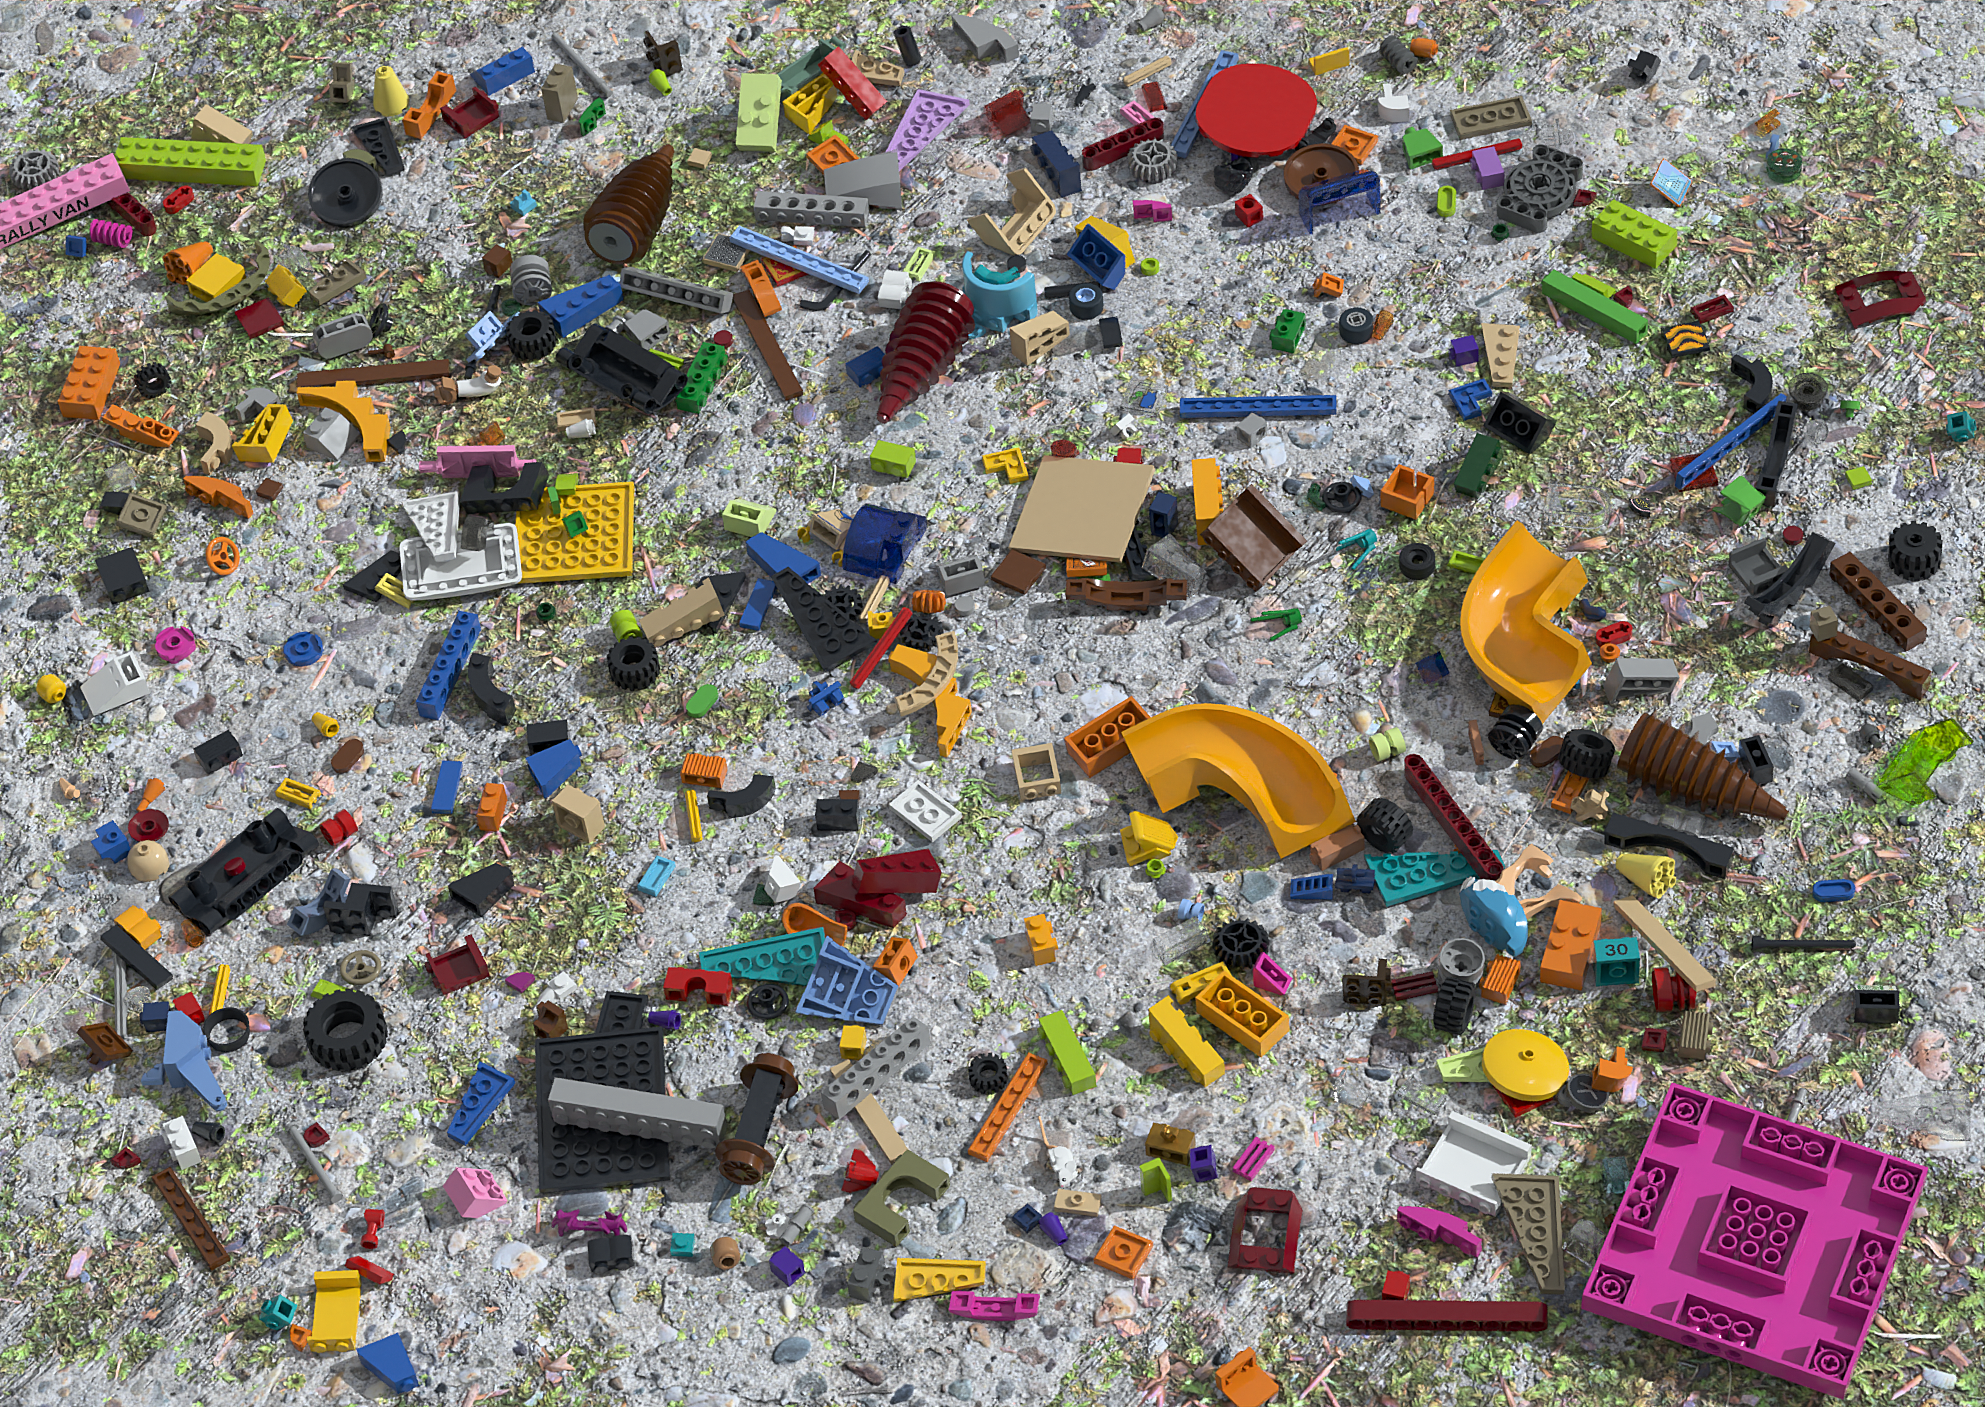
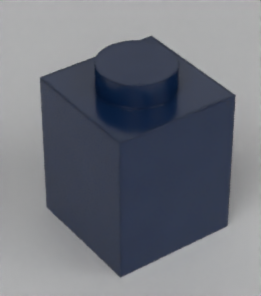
[139,1001,172,1032]

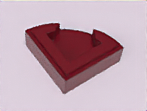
[1573,189,1597,207]
[1613,286,1633,309]
[110,1147,141,1169]

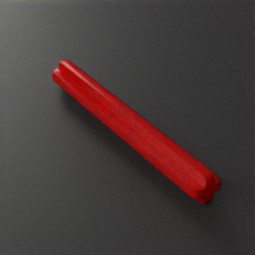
[1432,138,1522,170]
[850,607,912,689]

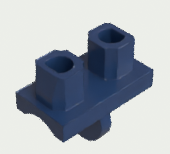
[1335,864,1375,894]

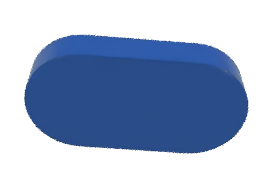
[1812,879,1855,902]

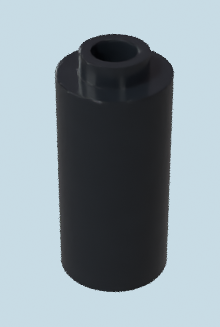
[893,25,922,66]

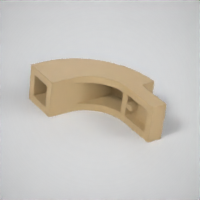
[196,411,233,475]

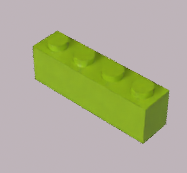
[1037,1010,1097,1095]

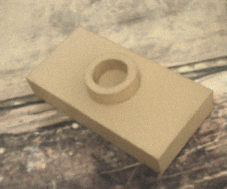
[1054,1189,1102,1217]

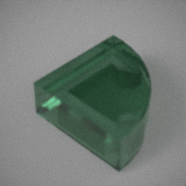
[753,883,774,907]

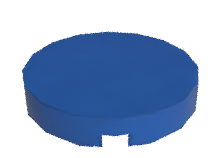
[283,631,324,667]

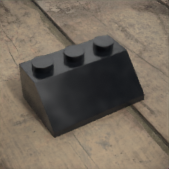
[1483,391,1557,454]

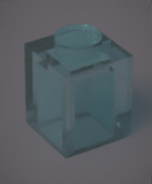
[1602,1156,1630,1193]

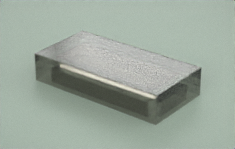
[1828,663,1873,702]

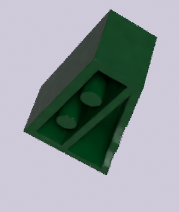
[1454,433,1503,499]

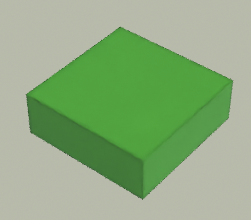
[547,486,561,515]

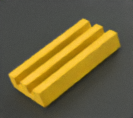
[275,777,321,809]

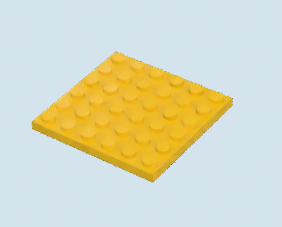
[515,481,635,584]

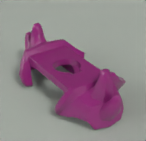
[551,1209,627,1237]

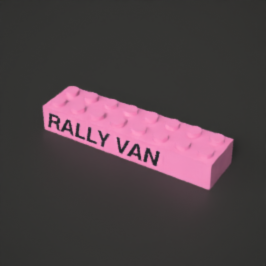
[0,153,130,249]

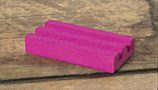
[1233,1137,1275,1181]

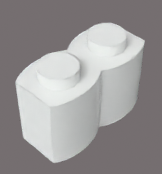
[878,270,912,309]

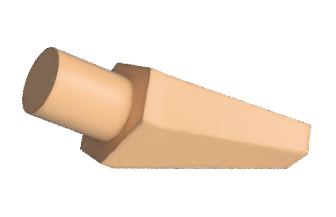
[59,777,80,799]

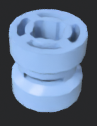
[1178,899,1205,924]

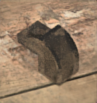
[460,514,494,551]

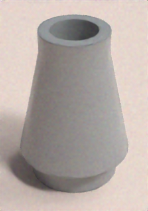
[1137,7,1165,32]

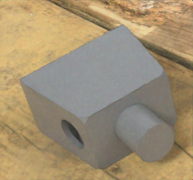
[624,309,670,350]

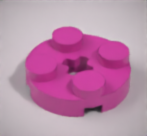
[155,626,196,664]

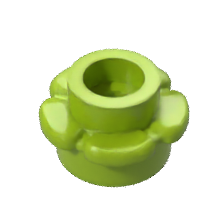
[1145,859,1166,879]

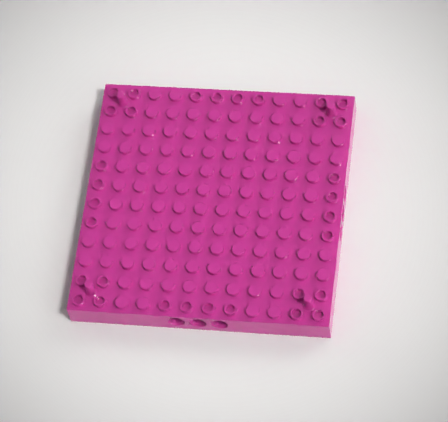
[1581,1083,1929,1399]

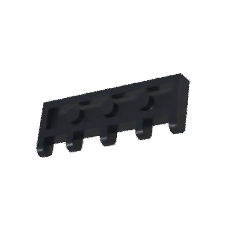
[1123,518,1157,581]

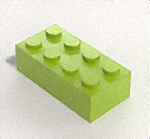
[1591,199,1678,269]

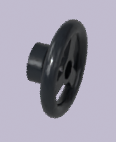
[369,303,393,339]
[1322,482,1362,513]
[746,984,789,1020]

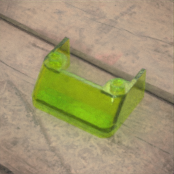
[1876,717,1974,805]

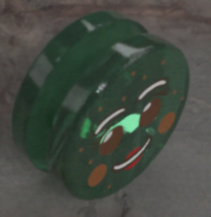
[1766,148,1802,183]

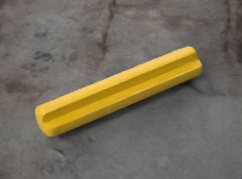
[685,790,703,843]
[209,964,230,1015]

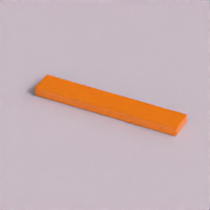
[968,1052,1048,1162]

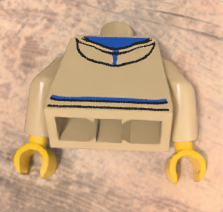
[797,509,859,567]

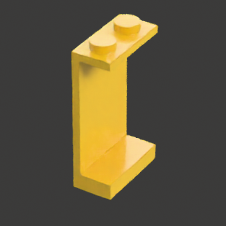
[307,1270,362,1353]

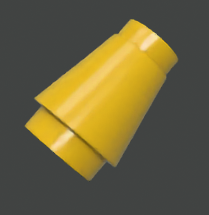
[311,712,339,737]

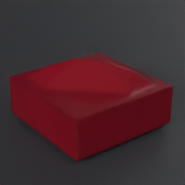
[1641,1028,1668,1052]

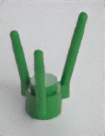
[1250,608,1302,641]

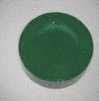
[501,298,521,317]

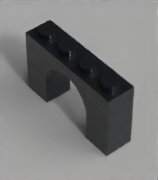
[460,462,549,514]

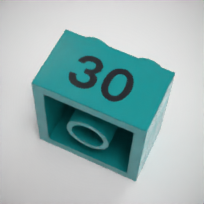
[1593,937,1640,987]

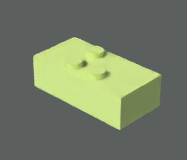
[736,73,781,152]

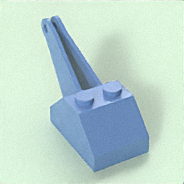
[163,1011,227,1111]

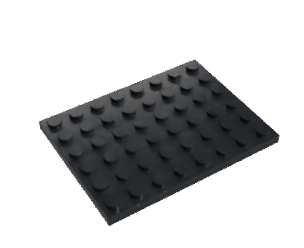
[535,1026,670,1194]

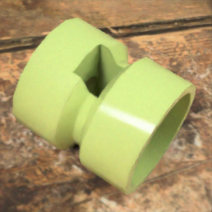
[1368,727,1406,762]

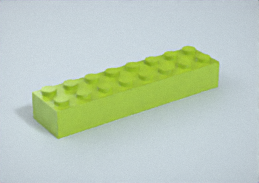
[114,137,266,187]

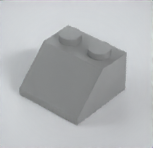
[303,407,360,461]

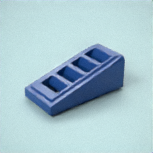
[1290,874,1333,900]

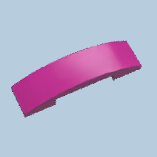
[949,1291,1040,1321]

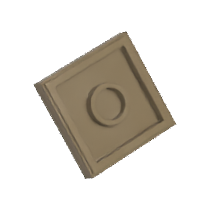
[116,493,167,538]

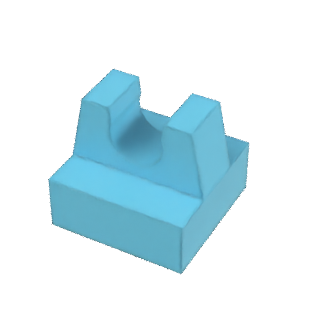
[510,189,537,216]

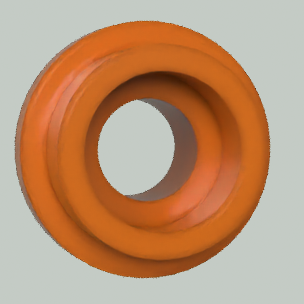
[1599,643,1620,663]

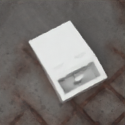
[80,651,150,716]

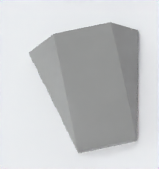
[824,149,902,211]

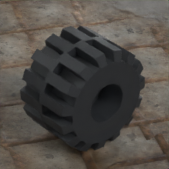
[1888,521,1943,581]

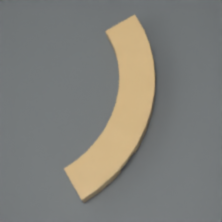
[894,631,958,717]

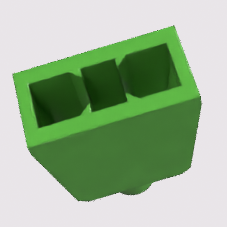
[1402,127,1443,170]

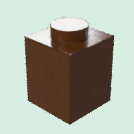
[482,244,513,278]

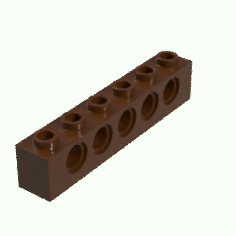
[1829,551,1927,652]

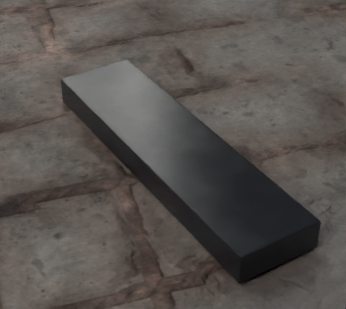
[100,925,173,990]

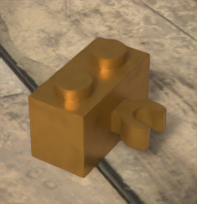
[1145,1122,1196,1166]

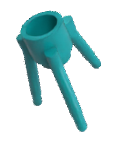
[1336,529,1377,570]

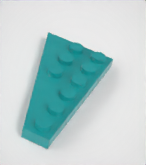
[1364,850,1505,907]
[699,927,825,986]

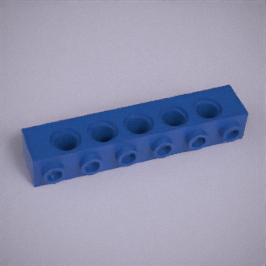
[416,611,481,720]

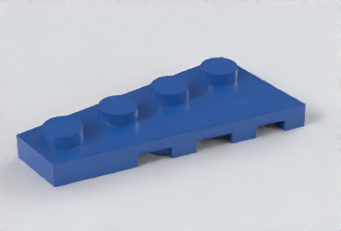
[447,1061,515,1146]

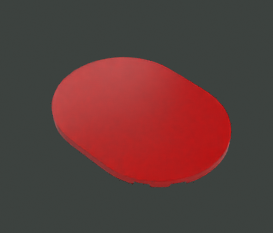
[1195,63,1317,158]

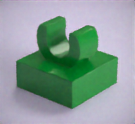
[562,510,588,538]

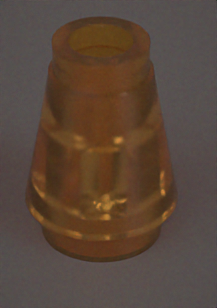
[1372,310,1394,340]
[181,919,205,948]

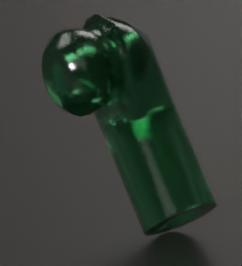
[1306,483,1325,511]

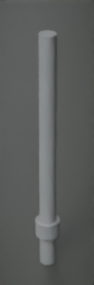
[551,32,613,97]

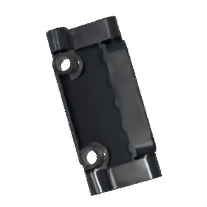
[555,324,688,414]
[168,808,319,935]

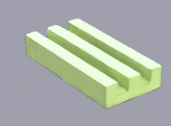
[902,247,935,282]

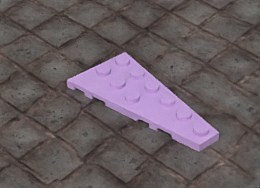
[886,89,970,171]

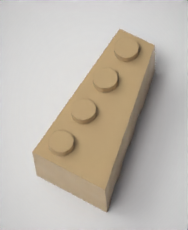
[639,578,725,647]

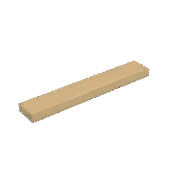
[830,1059,909,1165]

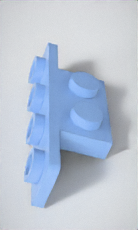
[465,311,520,362]

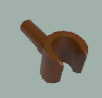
[368,344,395,359]

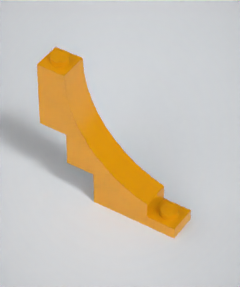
[888,644,972,758]

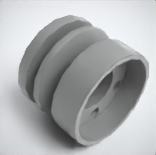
[509,255,552,306]
[1437,938,1485,990]

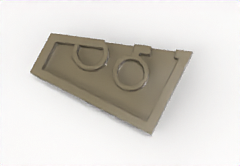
[309,257,367,305]

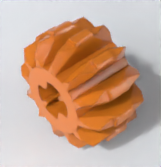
[911,589,946,613]

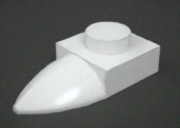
[536,971,577,1005]

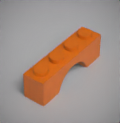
[402,71,456,139]

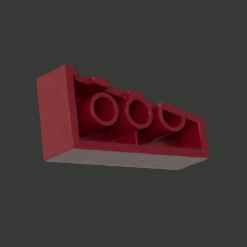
[852,849,942,893]
[813,861,907,928]

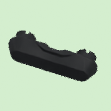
[1295,117,1337,151]

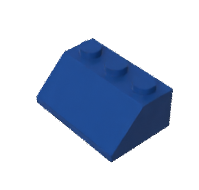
[470,46,535,96]
[1067,223,1125,290]

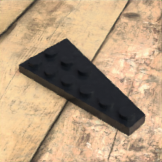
[771,567,878,672]

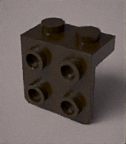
[643,30,683,77]
[1342,959,1392,1006]

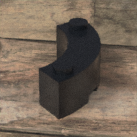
[468,652,516,726]

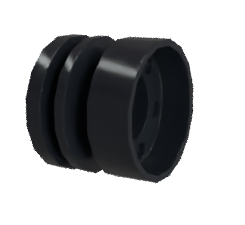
[1488,704,1543,760]

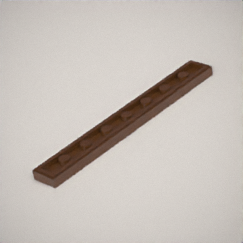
[732,289,803,401]
[297,359,450,388]

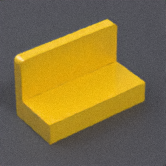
[1308,47,1350,76]

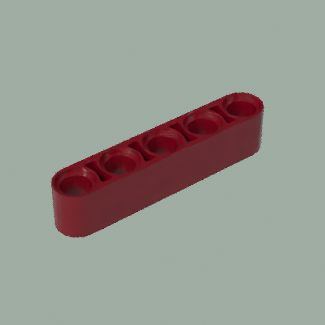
[1082,118,1164,171]
[106,192,157,236]

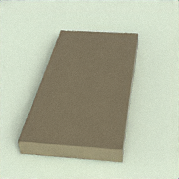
[1450,95,1532,140]

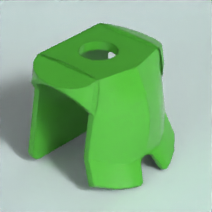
[1712,476,1765,526]

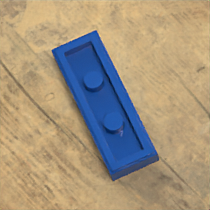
[739,578,777,631]
[431,760,463,814]

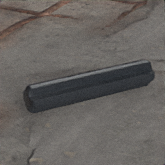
[1044,281,1101,298]

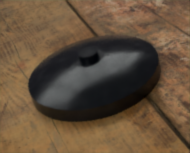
[308,158,383,227]

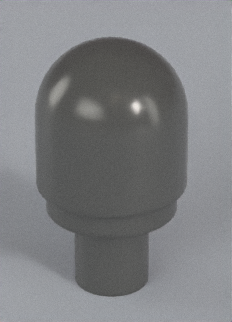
[1860,723,1882,748]

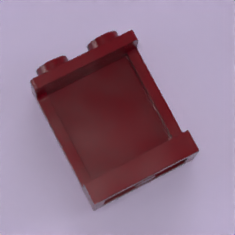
[440,87,500,139]
[424,934,490,996]

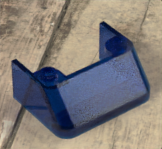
[1298,169,1381,234]

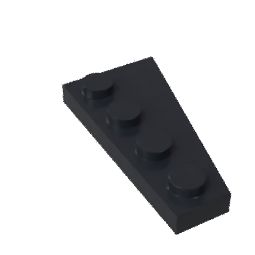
[351,117,405,175]

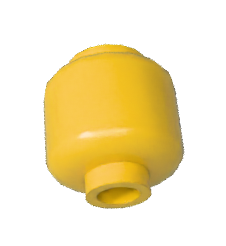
[36,674,66,704]

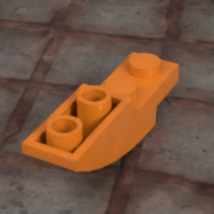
[740,260,782,317]
[102,404,179,447]
[183,476,254,519]

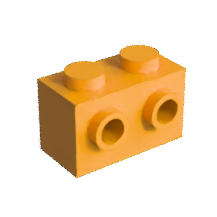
[1024,914,1058,966]

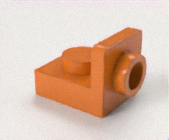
[1312,272,1344,298]

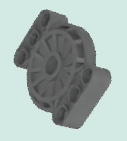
[1496,144,1583,233]

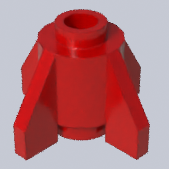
[841,1149,879,1193]

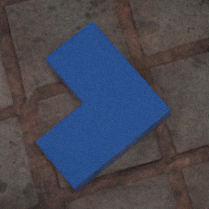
[1448,379,1492,421]

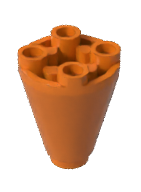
[162,241,213,285]

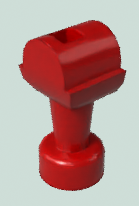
[360,1209,385,1249]

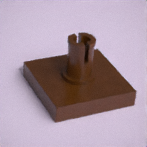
[76,1022,133,1065]

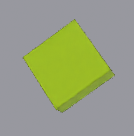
[1845,466,1872,490]

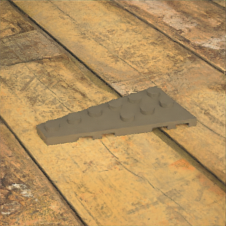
[1491,1173,1565,1295]

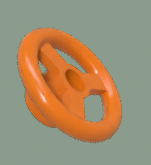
[205,537,240,576]

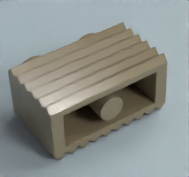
[1678,1011,1713,1060]

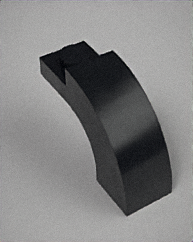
[707,774,776,818]

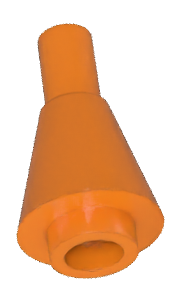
[136,778,166,812]

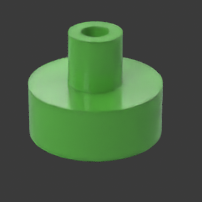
[1840,400,1860,418]

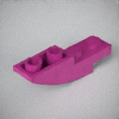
[1397,1206,1482,1258]

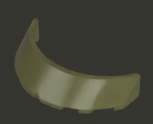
[165,240,270,316]

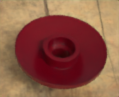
[128,809,169,842]

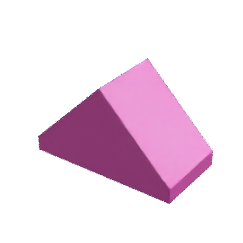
[1253,952,1293,996]

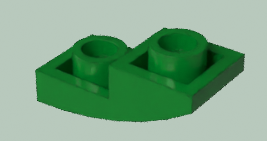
[579,98,606,137]

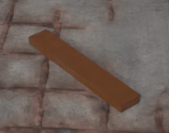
[151,1167,230,1271]

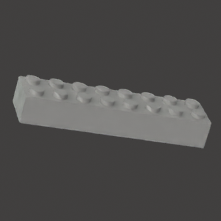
[548,1078,727,1149]

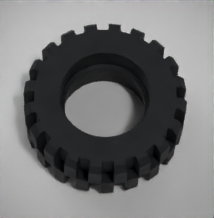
[303,989,388,1072]

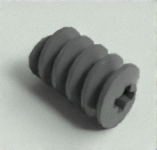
[1379,35,1418,74]

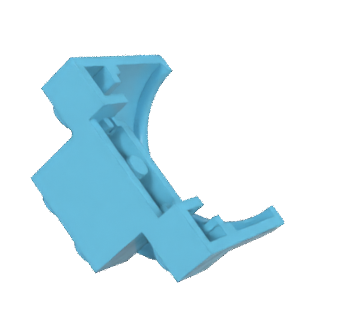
[962,251,1038,333]

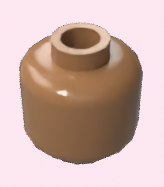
[710,1237,740,1270]

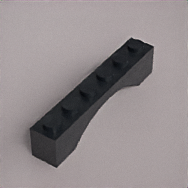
[1756,401,1798,507]
[1604,813,1734,879]

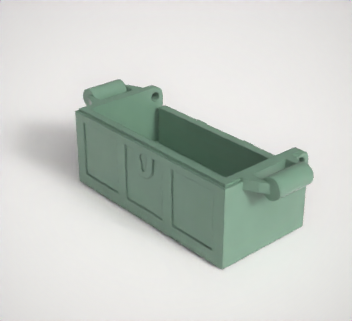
[778,36,846,105]

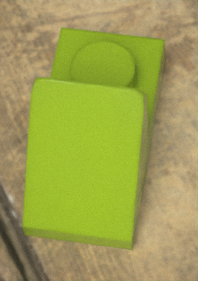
[808,120,848,145]

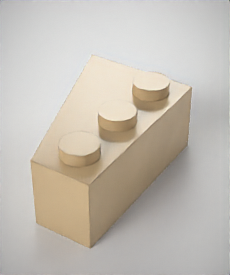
[191,104,252,144]
[1009,311,1070,366]

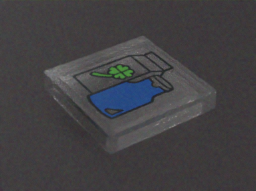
[1120,378,1168,417]

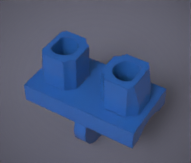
[807,681,845,717]

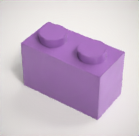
[1470,147,1504,190]

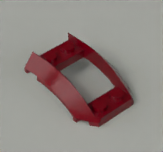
[1833,271,1926,330]
[1228,1187,1303,1274]

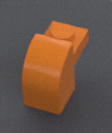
[1592,1046,1633,1092]

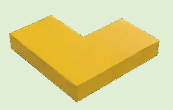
[981,447,1029,484]

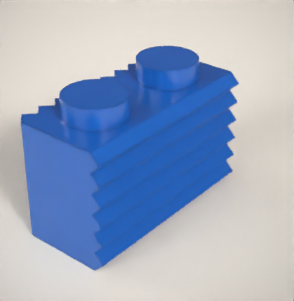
[845,346,885,388]

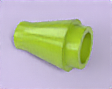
[648,69,672,96]

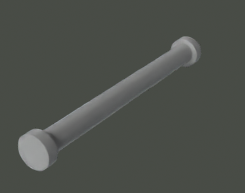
[285,1122,343,1203]

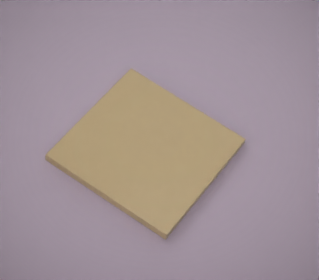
[1009,455,1155,563]

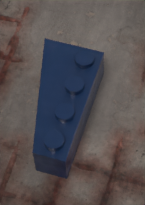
[1030,130,1082,198]

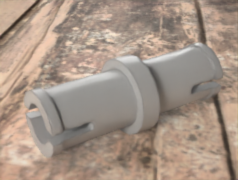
[1846,767,1886,803]
[779,1203,815,1247]

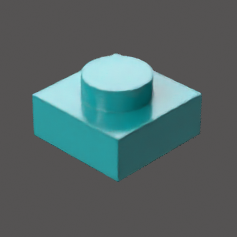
[670,1233,695,1257]

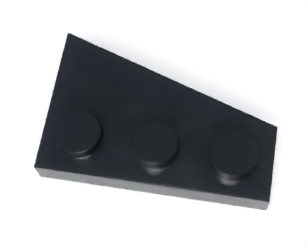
[342,550,402,602]

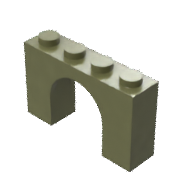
[853,1149,950,1247]

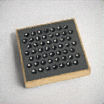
[703,233,750,272]

